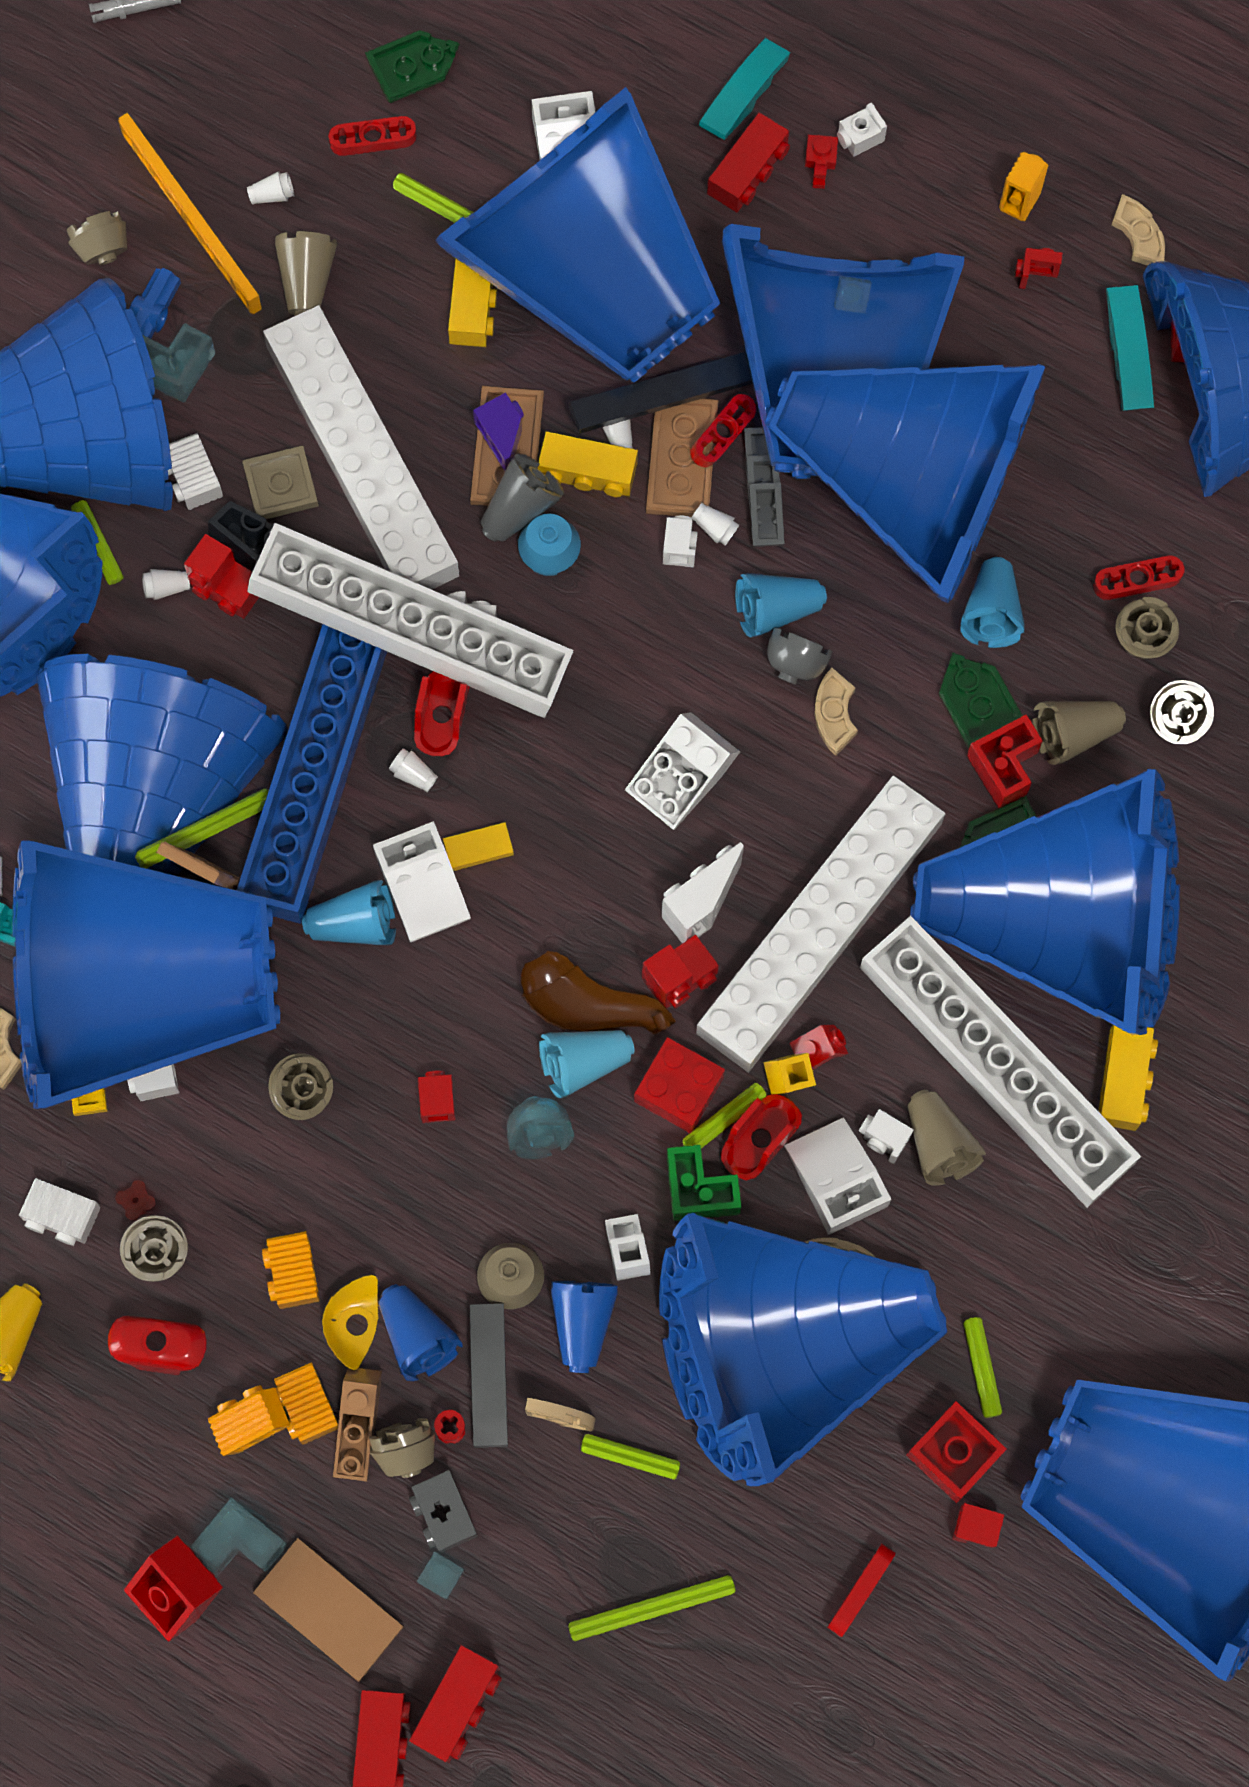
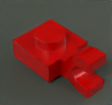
[805,135,838,189]

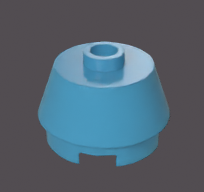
[518,514,581,576]

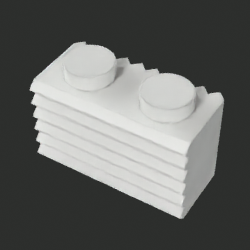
[168,433,223,510]
[19,1178,101,1246]

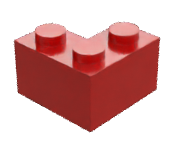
[184,534,259,619]
[967,714,1043,808]
[642,935,719,1009]

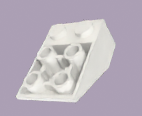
[532,91,595,160]
[625,712,740,830]
[373,821,471,943]
[662,842,744,944]
[784,1117,891,1235]

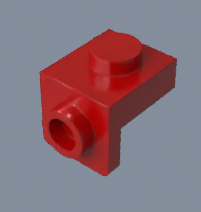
[1015,248,1063,289]
[790,1025,848,1070]

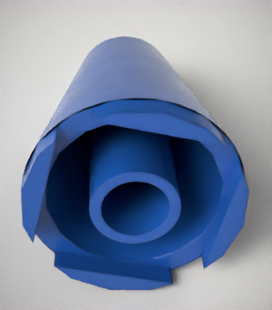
[551,1281,618,1373]
[379,1284,463,1381]

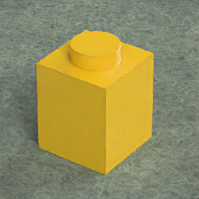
[763,1053,816,1094]

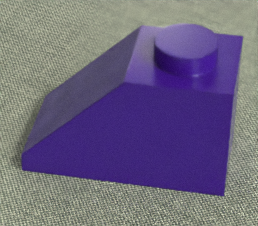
[473,393,524,471]

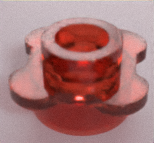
[115,1180,155,1220]

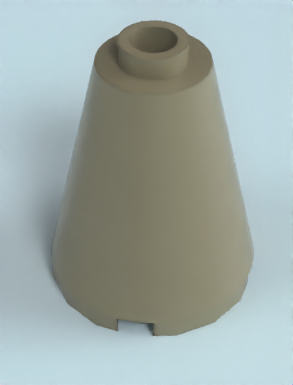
[275,231,337,316]
[1032,701,1126,765]
[908,1090,986,1186]

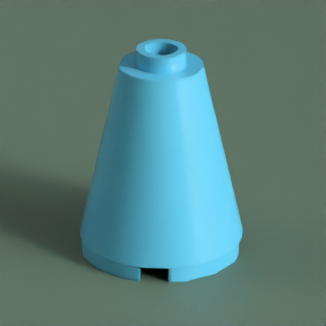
[539,1030,635,1098]

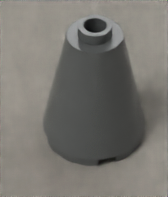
[481,453,564,542]

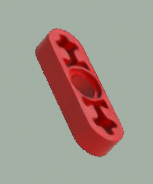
[329,116,417,156]
[690,394,757,467]
[1093,555,1185,600]
[827,1544,896,1638]

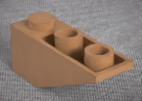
[333,1368,382,1482]

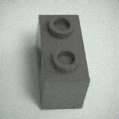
[409,1470,478,1554]

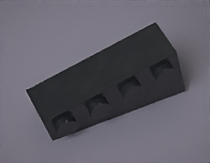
[208,501,303,616]

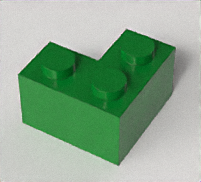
[666,1145,741,1221]

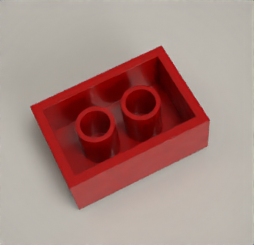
[409,1645,502,1764]

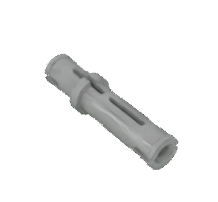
[89,0,181,23]

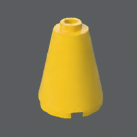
[0,1283,42,1381]

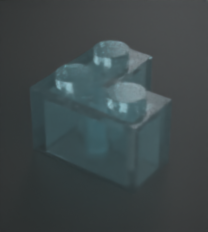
[143,323,215,403]
[190,1498,288,1577]

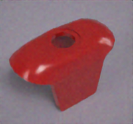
[414,671,469,756]
[721,1094,802,1180]
[108,1316,207,1375]

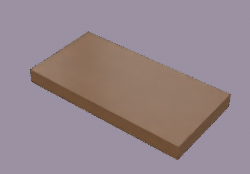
[470,386,544,506]
[646,399,718,517]
[156,842,240,890]
[253,1538,404,1682]

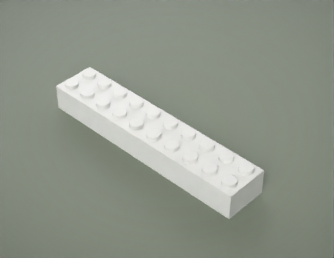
[263,305,459,590]
[247,523,574,718]
[696,776,945,1073]
[860,916,1141,1208]

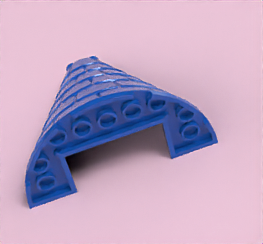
[1143,260,1249,497]
[0,278,173,511]
[765,364,1045,604]
[0,494,102,697]
[37,654,288,876]
[910,769,1180,1035]
[659,1213,947,1486]

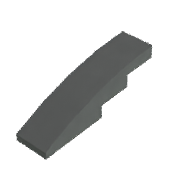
[744,427,785,547]
[470,1303,508,1448]

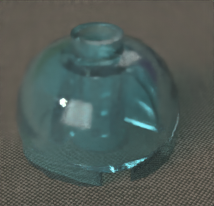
[506,1097,574,1159]

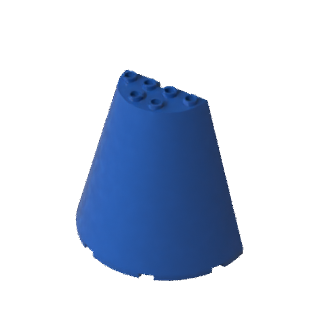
[435,87,720,383]
[722,224,964,481]
[12,841,280,1109]
[1021,1380,1249,1682]

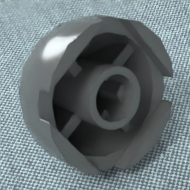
[767,628,833,685]

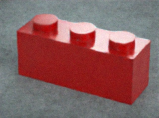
[707,112,790,213]
[353,1690,411,1787]

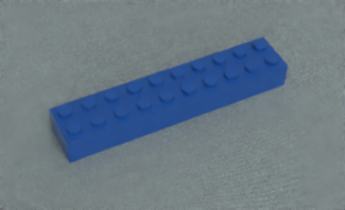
[236,624,387,924]

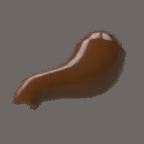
[521,951,676,1035]

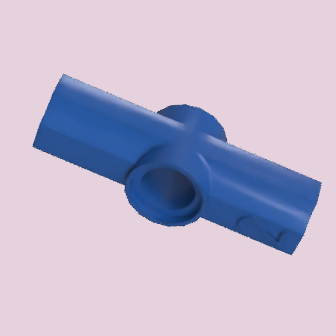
[129,268,181,347]

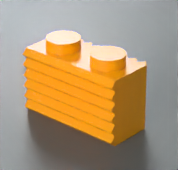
[999,152,1049,221]
[262,1231,320,1309]
[274,1362,338,1445]
[208,1385,290,1456]

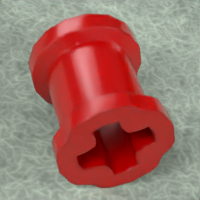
[434,1410,466,1444]

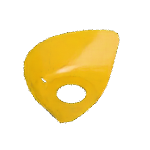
[322,1275,378,1370]

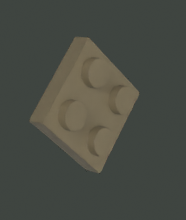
[242,446,319,519]

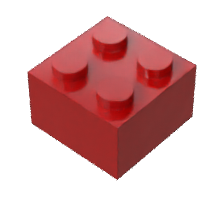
[634,1037,725,1133]
[906,1401,1007,1503]
[124,1535,223,1642]

